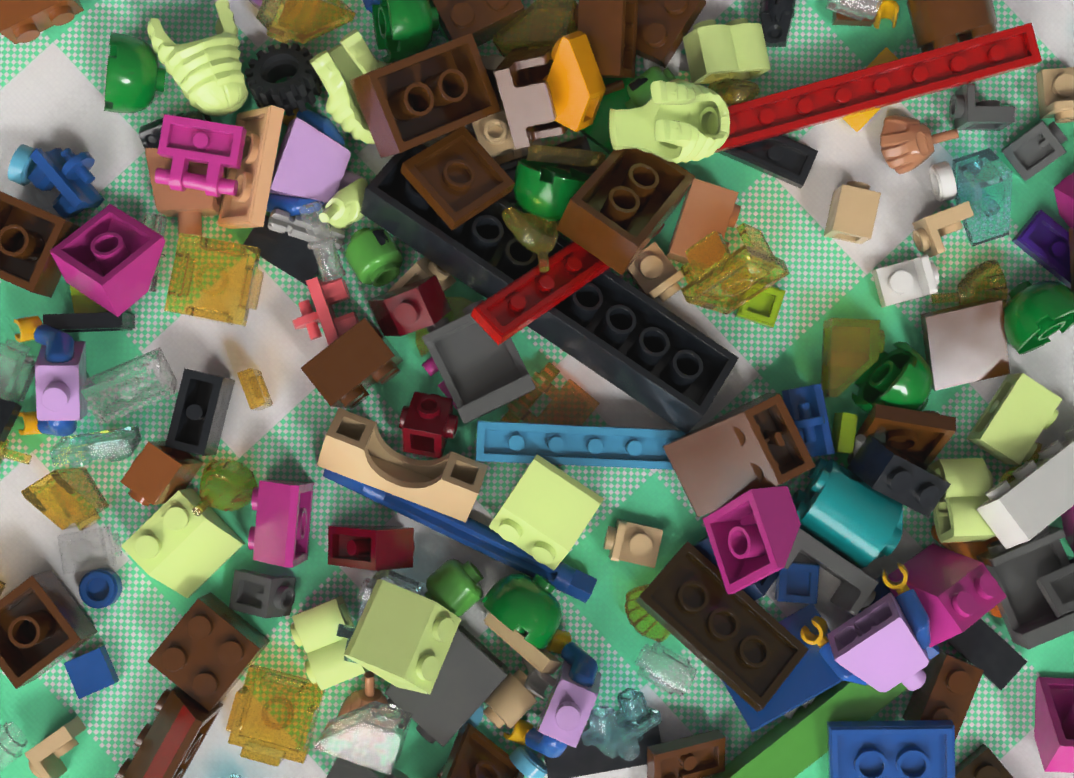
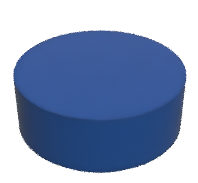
[79,568,122,609]

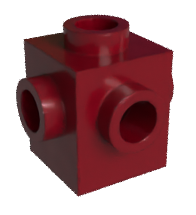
[399,391,458,459]

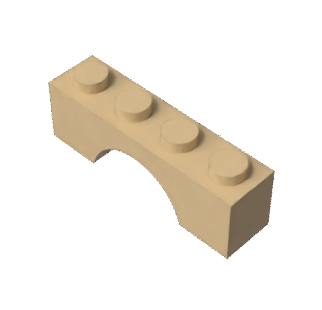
[317,408,488,523]

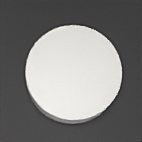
[929,161,957,202]

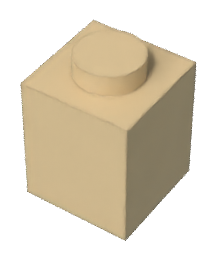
[824,181,881,244]

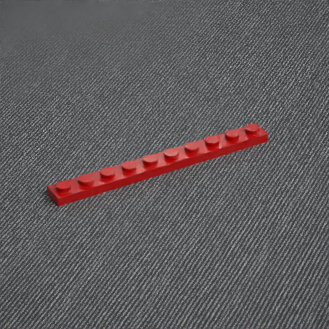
[680,23,1042,163]

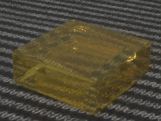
[237,368,273,411]

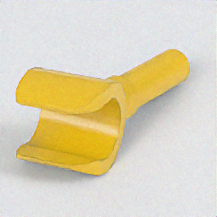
[873,0,899,29]

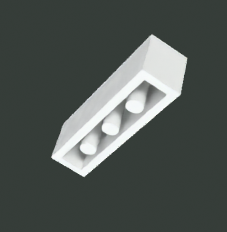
[976,426,1074,549]

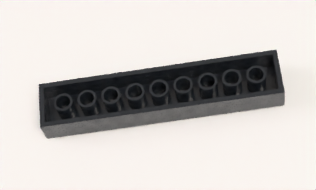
[360,144,739,434]

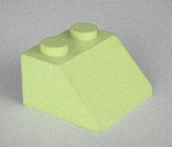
[488,454,604,571]
[121,488,245,598]
[344,579,461,695]

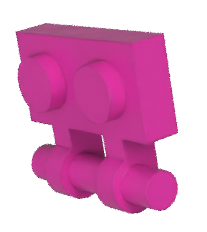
[155,114,247,197]

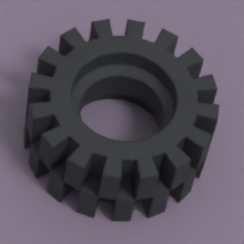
[245,42,322,116]

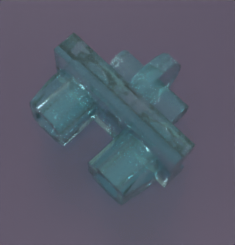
[581,688,662,761]

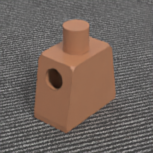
[145,148,228,238]

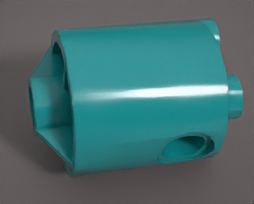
[792,458,903,569]

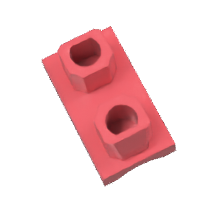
[293,277,359,345]

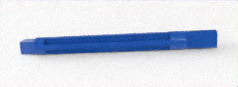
[323,469,597,603]

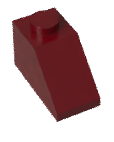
[368,274,451,336]
[328,525,415,571]

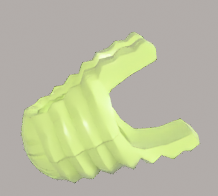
[147,0,249,116]
[309,29,389,144]
[609,78,730,164]

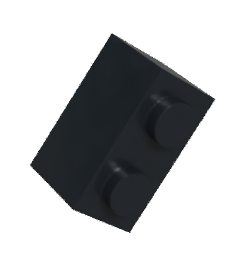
[165,368,235,456]
[847,435,951,517]

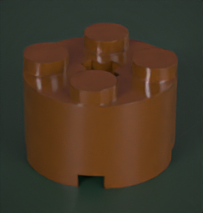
[907,0,998,53]

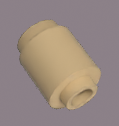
[483,669,537,729]

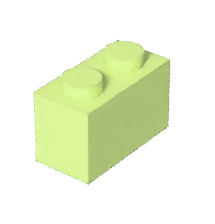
[966,373,1062,465]

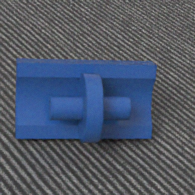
[27,148,105,218]
[782,383,835,457]

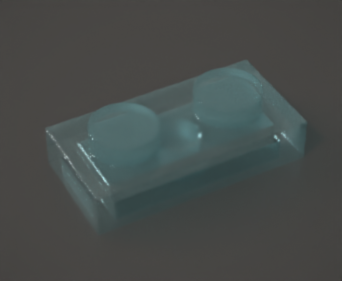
[50,425,142,468]

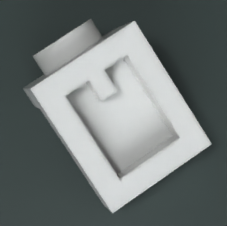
[872,255,939,308]

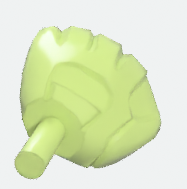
[319,178,368,229]

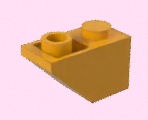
[543,31,606,132]

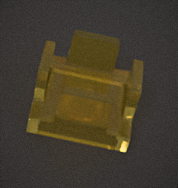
[681,223,790,315]
[164,233,264,327]
[226,664,326,766]

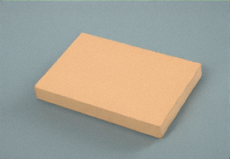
[218,105,284,229]

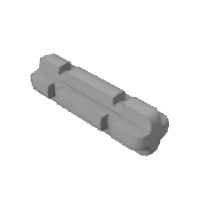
[268,209,345,250]

